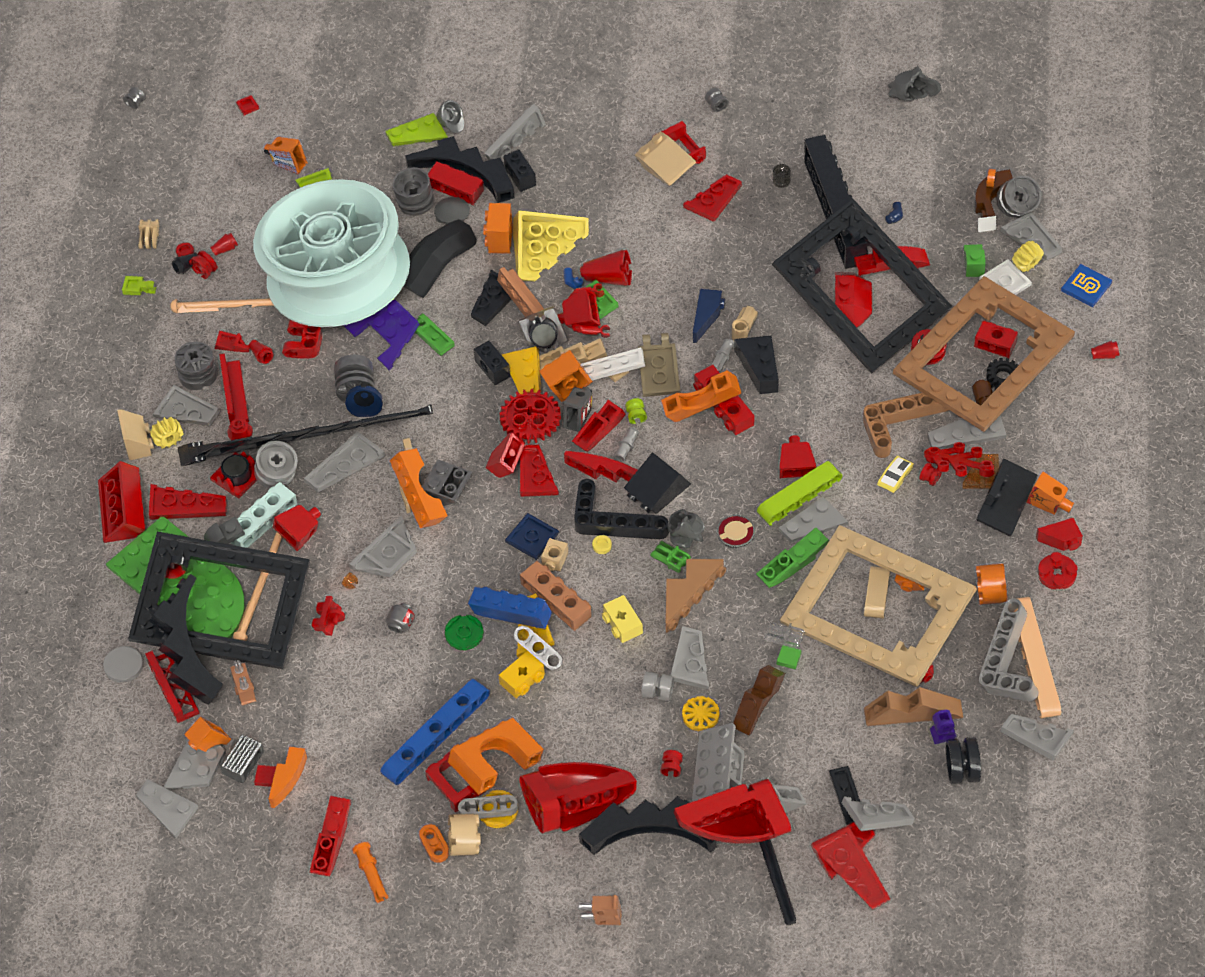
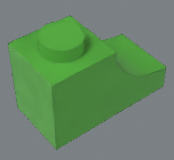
[964,244,986,277]

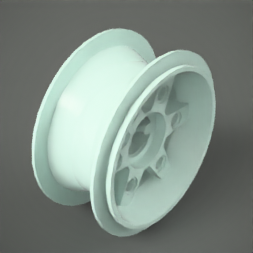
[253,179,410,327]

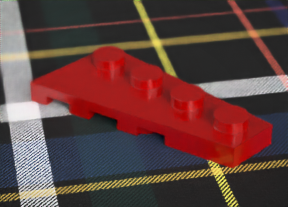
[149,484,227,520]

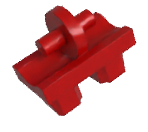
[311,596,346,636]

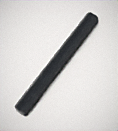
[759,839,796,925]

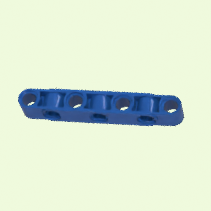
[380,679,490,785]

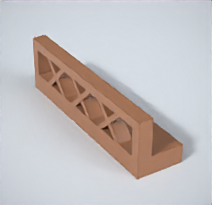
[497,267,554,322]

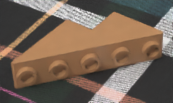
[666,559,726,633]
[864,687,963,726]

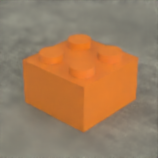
[483,203,513,254]
[539,350,593,402]

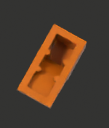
[184,717,231,752]

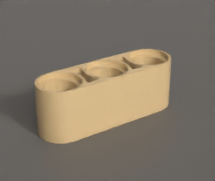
[864,566,890,619]

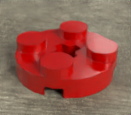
[1038,552,1078,590]

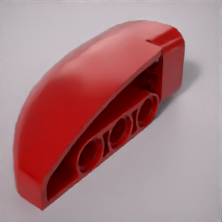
[519,762,637,834]
[673,779,791,844]

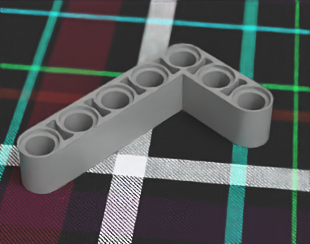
[979,598,1039,702]

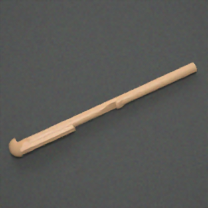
[170,299,274,313]
[233,531,282,641]

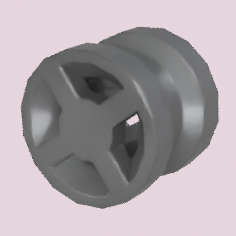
[123,87,145,109]

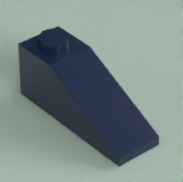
[693,289,725,343]

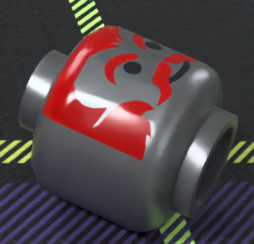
[386,603,415,634]

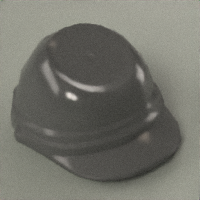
[437,100,464,133]

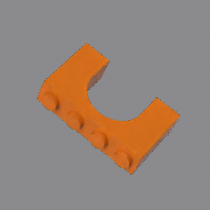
[448,718,544,794]

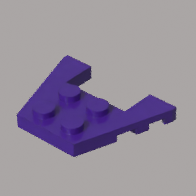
[343,299,420,370]

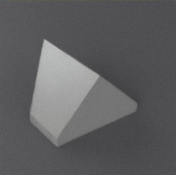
[772,784,807,813]

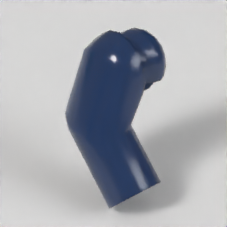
[885,202,903,224]

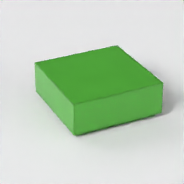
[777,645,802,670]

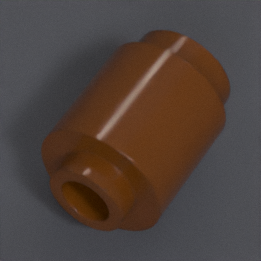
[972,379,993,406]

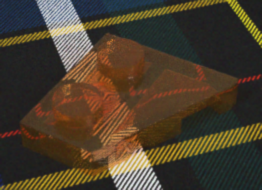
[962,454,999,489]

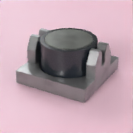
[519,306,567,353]

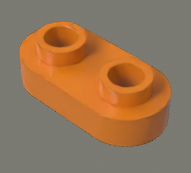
[419,824,449,863]

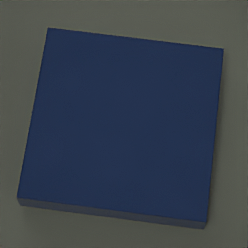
[505,513,559,560]

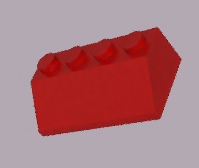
[98,461,145,543]

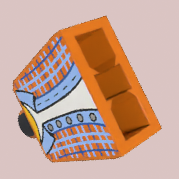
[264,137,307,175]

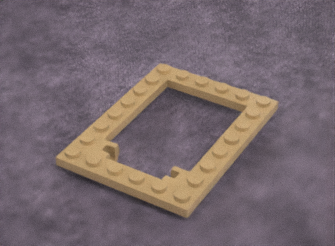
[780,525,977,687]

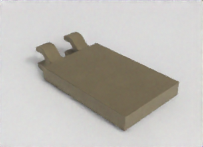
[638,333,680,397]

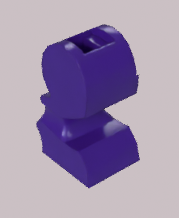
[930,710,957,744]

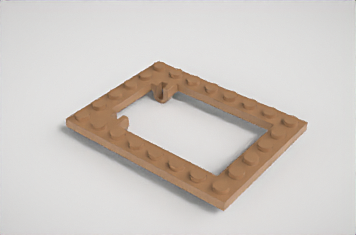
[893,276,1075,432]

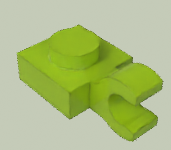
[122,276,157,296]

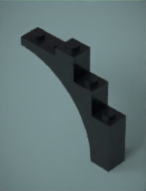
[405,136,514,203]
[149,574,223,705]
[579,796,717,855]

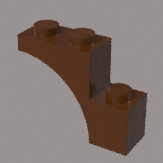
[733,665,786,735]

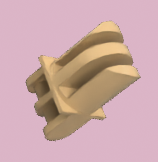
[138,219,159,249]

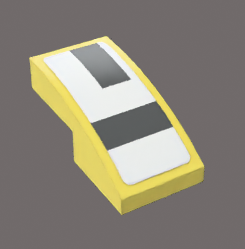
[877,456,914,493]

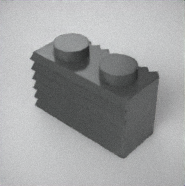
[220,734,264,783]

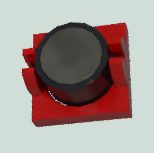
[210,451,257,499]

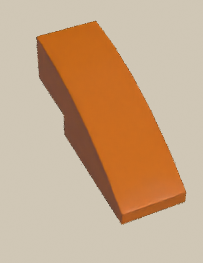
[269,747,307,808]

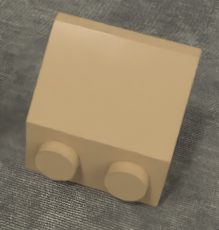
[117,409,154,461]

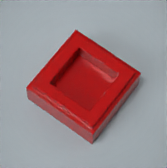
[236,95,259,116]
[254,765,276,787]

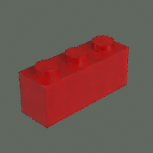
[428,162,484,205]

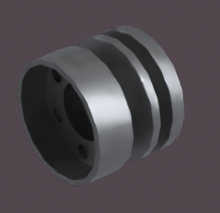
[392,167,435,216]
[996,175,1042,217]
[174,341,217,390]
[334,354,375,402]

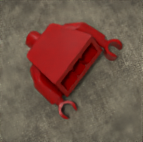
[557,283,610,338]

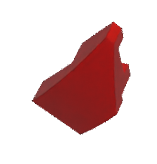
[214,330,250,353]

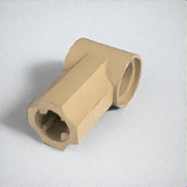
[732,306,758,341]

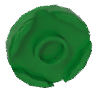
[445,615,484,650]

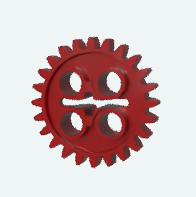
[499,389,561,444]

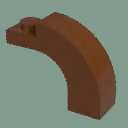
[974,169,1013,218]

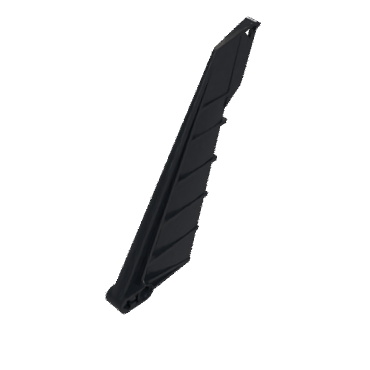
[177,404,433,466]

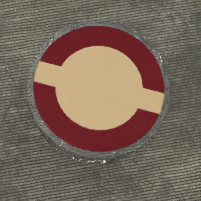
[717,515,755,550]

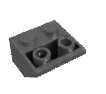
[422,459,472,506]

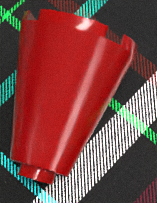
[580,250,632,286]

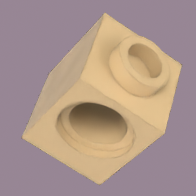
[541,538,568,571]

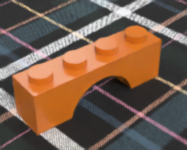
[661,370,741,422]
[390,448,447,528]

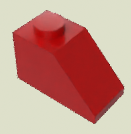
[485,432,525,478]
[1036,518,1083,551]

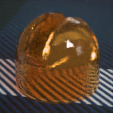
[341,572,358,589]

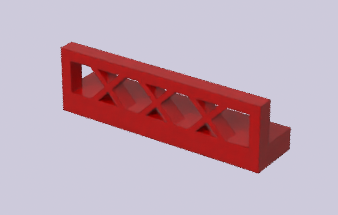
[219,353,249,423]
[145,651,200,723]

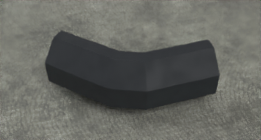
[403,219,477,298]

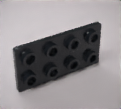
[976,459,1038,536]

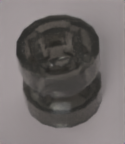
[773,164,791,188]

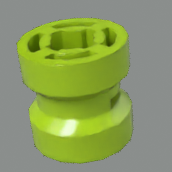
[625,398,647,424]

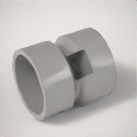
[641,671,674,702]

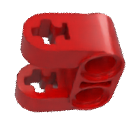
[282,320,322,359]

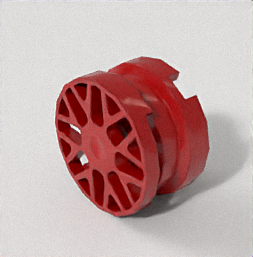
[189,250,218,279]

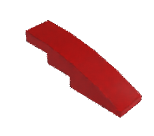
[564,451,638,483]

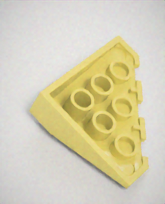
[513,211,588,281]

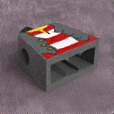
[563,387,592,432]

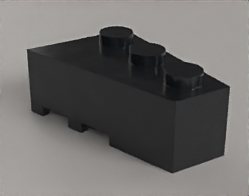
[734,335,779,394]

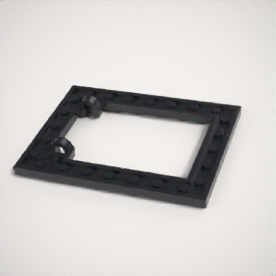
[772,198,952,374]
[128,531,310,669]

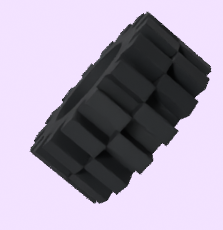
[986,357,1019,390]

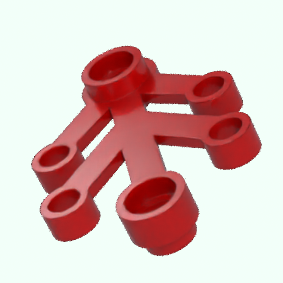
[924,442,994,477]

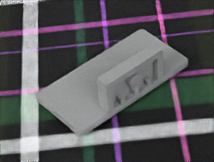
[692,723,745,802]

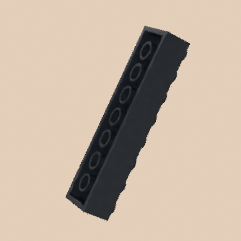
[804,135,869,269]

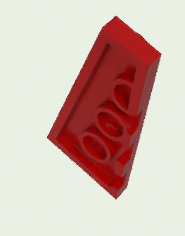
[813,827,891,910]

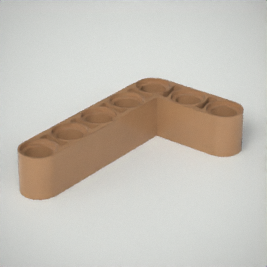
[863,393,949,458]

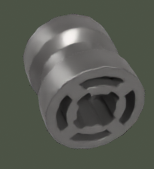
[705,88,729,112]

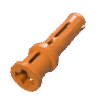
[352,842,388,903]

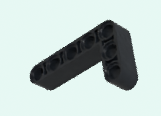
[574,479,669,540]

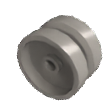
[254,441,298,488]

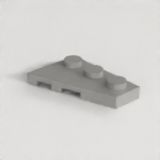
[842,797,915,831]

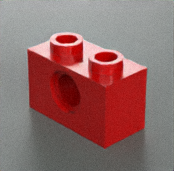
[974,321,1018,358]

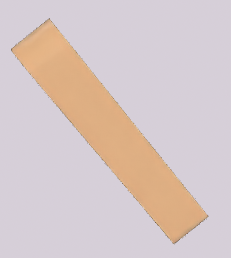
[1014,597,1061,718]

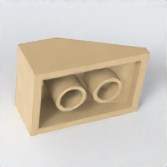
[635,132,696,186]

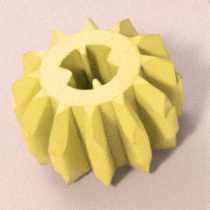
[1012,241,1044,272]
[150,417,183,449]

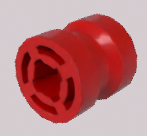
[660,750,683,777]

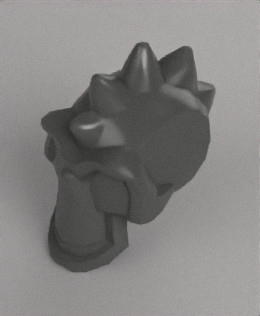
[888,66,941,101]
[667,509,705,548]

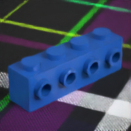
[468,587,552,629]

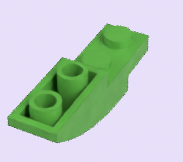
[756,527,829,588]

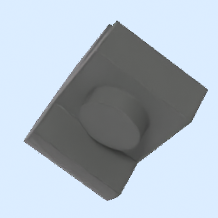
[204,516,245,544]

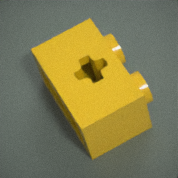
[499,650,545,698]

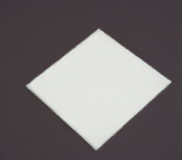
[978,216,996,232]

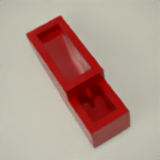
[572,400,626,452]

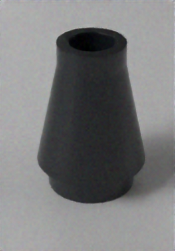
[172,252,198,274]

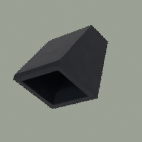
[624,452,691,514]

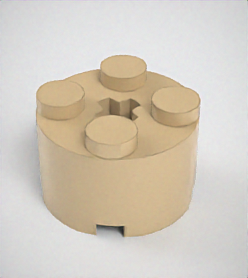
[448,814,480,856]

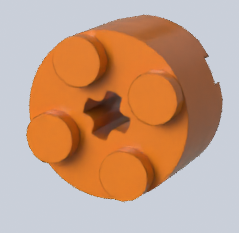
[976,564,1008,605]

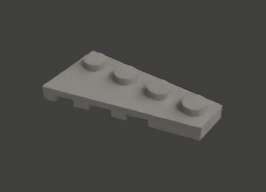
[484,104,546,160]
[927,416,1007,449]
[304,432,385,493]

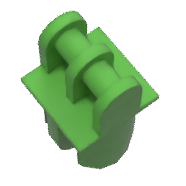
[650,540,691,573]

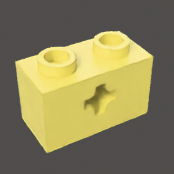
[602,595,643,643]

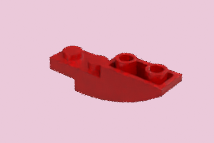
[854,246,930,276]
[309,796,351,877]

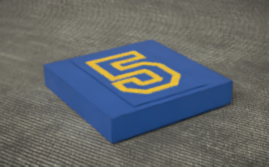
[1061,264,1112,307]

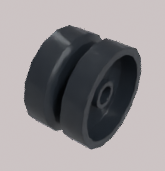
[946,737,981,784]

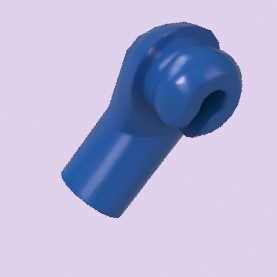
[563,268,583,289]

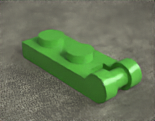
[415,313,455,356]

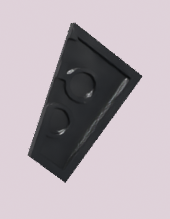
[471,270,511,326]

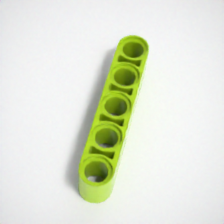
[757,461,843,526]

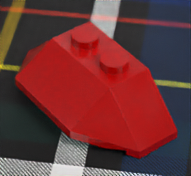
[835,272,872,327]

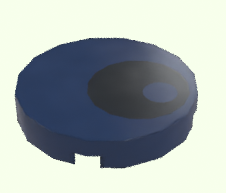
[345,386,383,417]

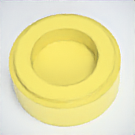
[592,535,612,554]

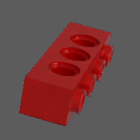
[693,365,755,435]

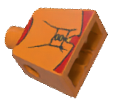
[1026,471,1074,515]

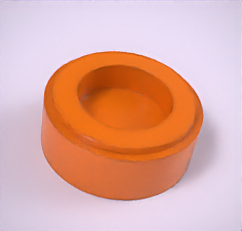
[986,169,996,187]

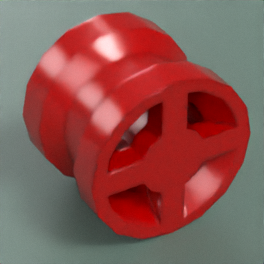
[919,463,942,486]

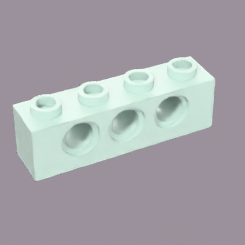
[231,482,297,548]

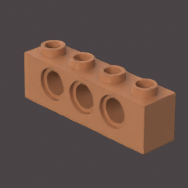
[520,561,591,631]

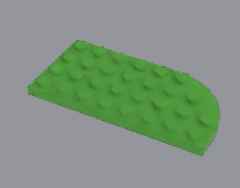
[106,517,245,638]

